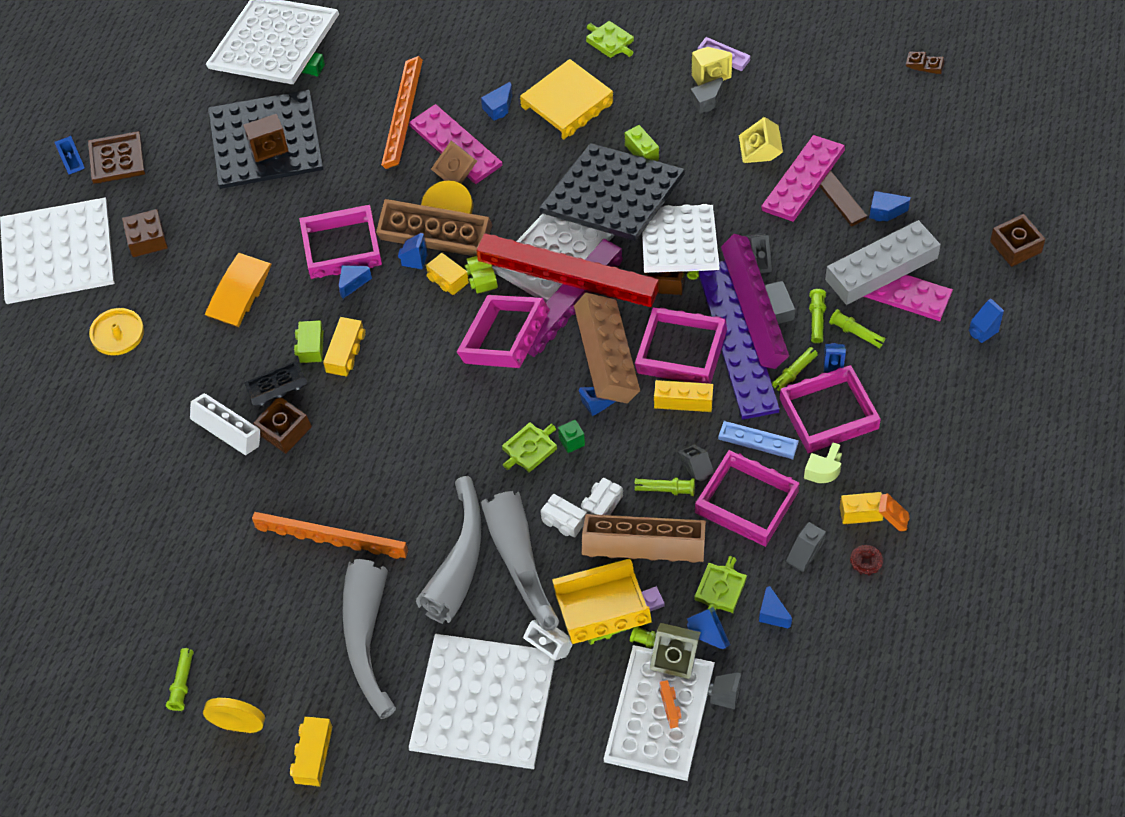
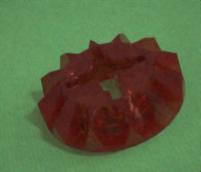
[850,545,883,576]

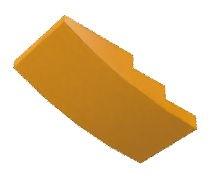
[205,253,272,327]

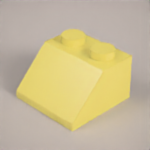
[692,47,732,86]
[739,117,783,163]

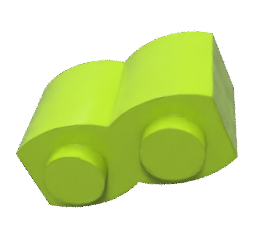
[464,256,498,294]

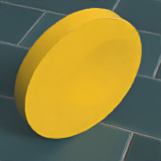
[421,181,473,214]
[89,308,144,355]
[203,698,265,733]

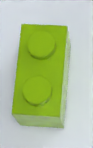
[625,125,659,161]
[294,321,324,363]

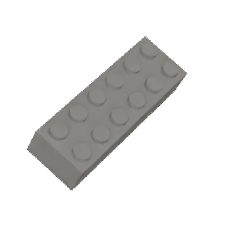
[825,220,941,305]

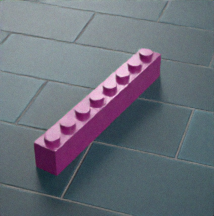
[721,234,789,369]
[515,239,623,357]

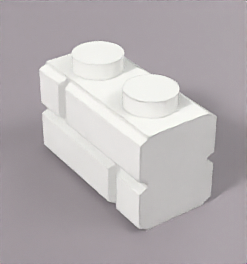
[581,478,623,515]
[541,494,587,538]
[523,620,573,660]

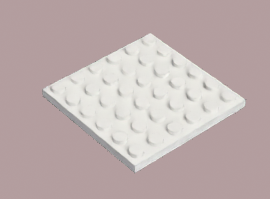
[206,0,339,84]
[0,197,115,304]
[409,634,555,769]

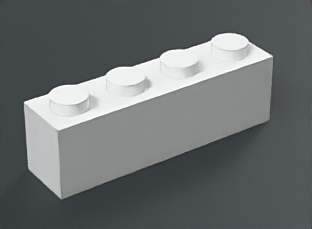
[190,393,260,455]

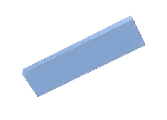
[718,421,799,459]

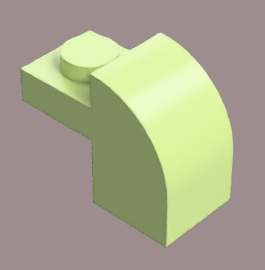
[804,443,842,483]

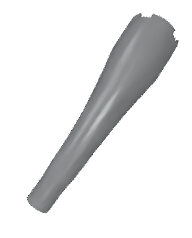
[416,476,481,624]
[481,491,559,631]
[342,559,396,719]

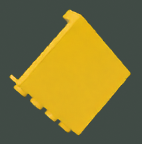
[520,59,613,140]
[552,559,652,644]

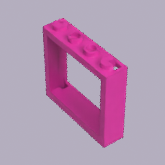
[299,205,382,279]
[457,295,550,368]
[635,307,727,384]
[780,365,881,453]
[695,450,799,547]

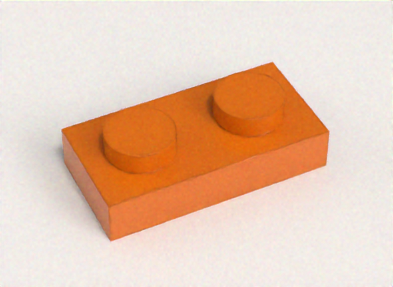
[879,493,909,531]
[660,680,681,729]

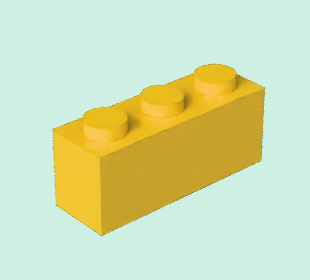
[323,317,365,376]
[654,380,713,412]
[290,717,332,786]

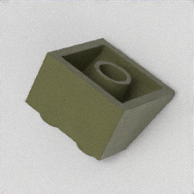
[649,623,701,679]

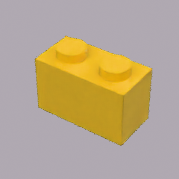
[426,253,469,295]
[840,492,883,524]

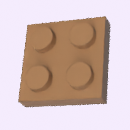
[431,141,477,184]

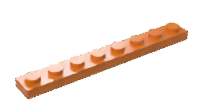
[381,56,423,169]
[252,512,408,559]

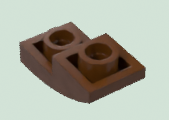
[906,52,945,74]

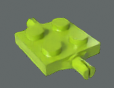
[586,21,634,58]
[502,422,557,473]
[695,556,747,613]

